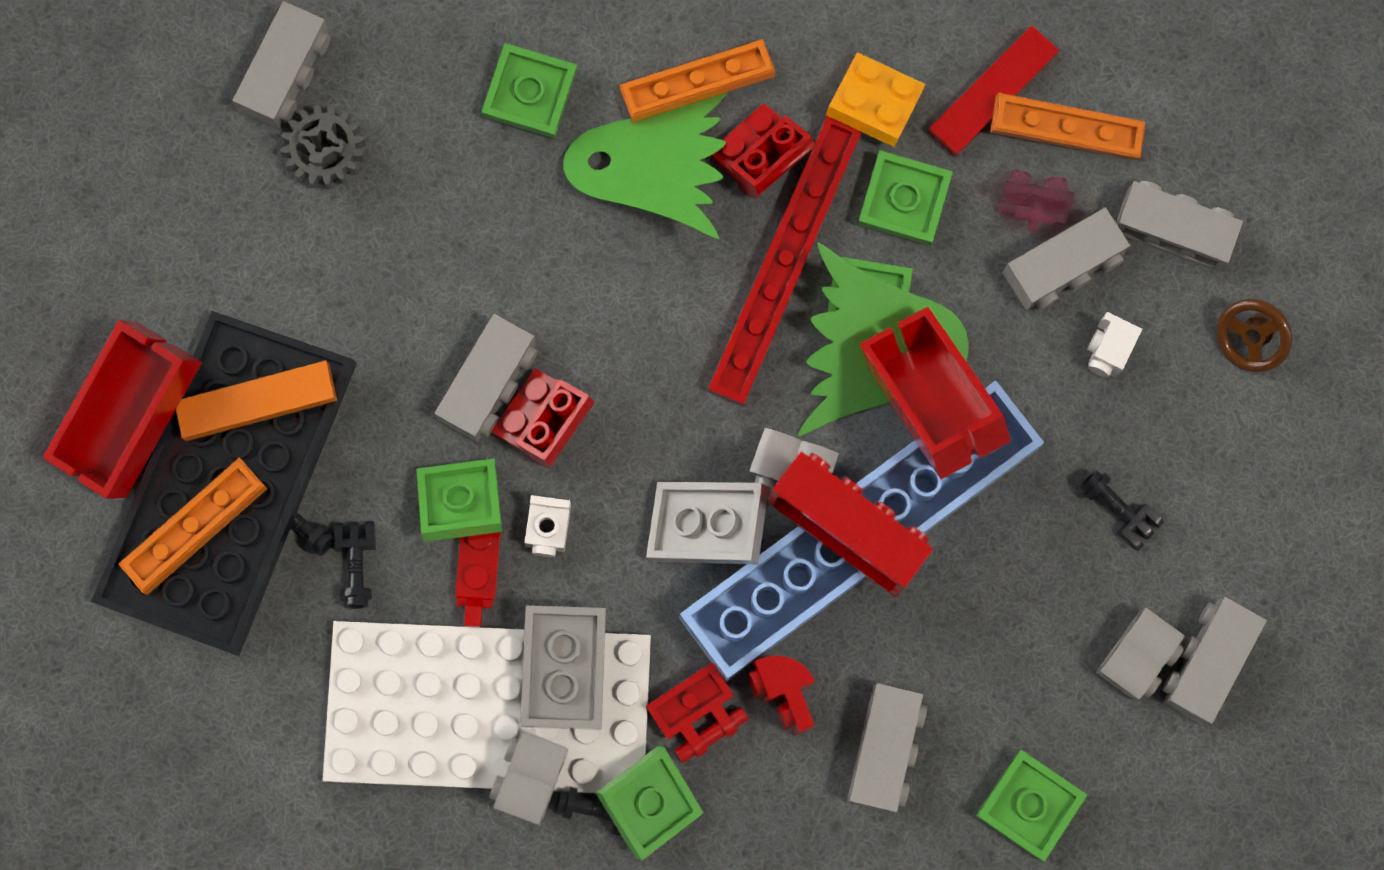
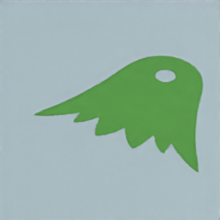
[564,92,728,239]
[797,242,969,437]

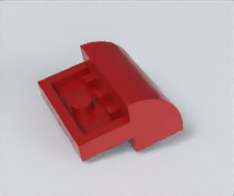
[710,103,814,199]
[491,368,594,468]
[748,656,815,736]

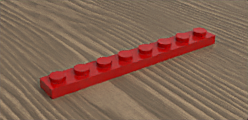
[708,116,862,406]

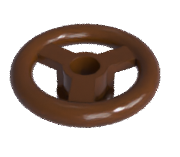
[1216,299,1292,372]

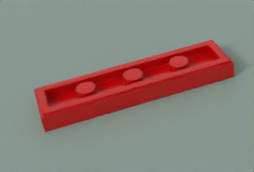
[928,25,1059,158]

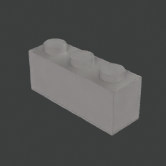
[232,1,331,130]
[1116,181,1243,272]
[1002,207,1130,311]
[434,314,538,443]
[1162,597,1267,726]
[846,683,927,813]

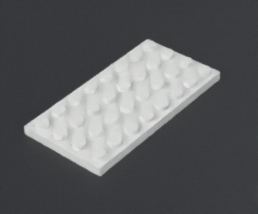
[323,621,651,793]

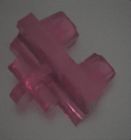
[998,170,1074,233]

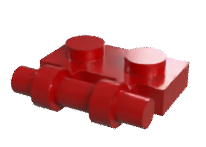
[646,663,749,764]

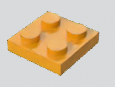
[826,52,926,147]

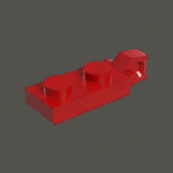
[455,521,502,628]

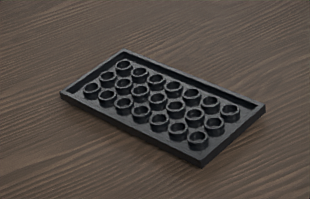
[91,311,357,657]

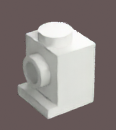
[1087,312,1142,377]
[525,495,571,557]

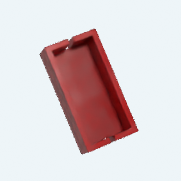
[859,307,1011,480]
[42,320,202,499]
[767,451,933,598]

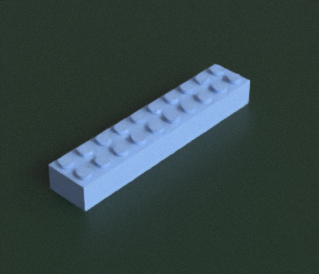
[679,380,1044,682]

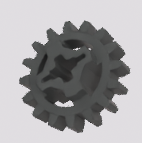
[280,105,366,189]

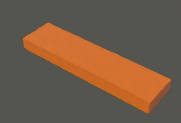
[619,39,775,123]
[990,93,1146,161]
[176,361,337,441]
[119,458,268,595]

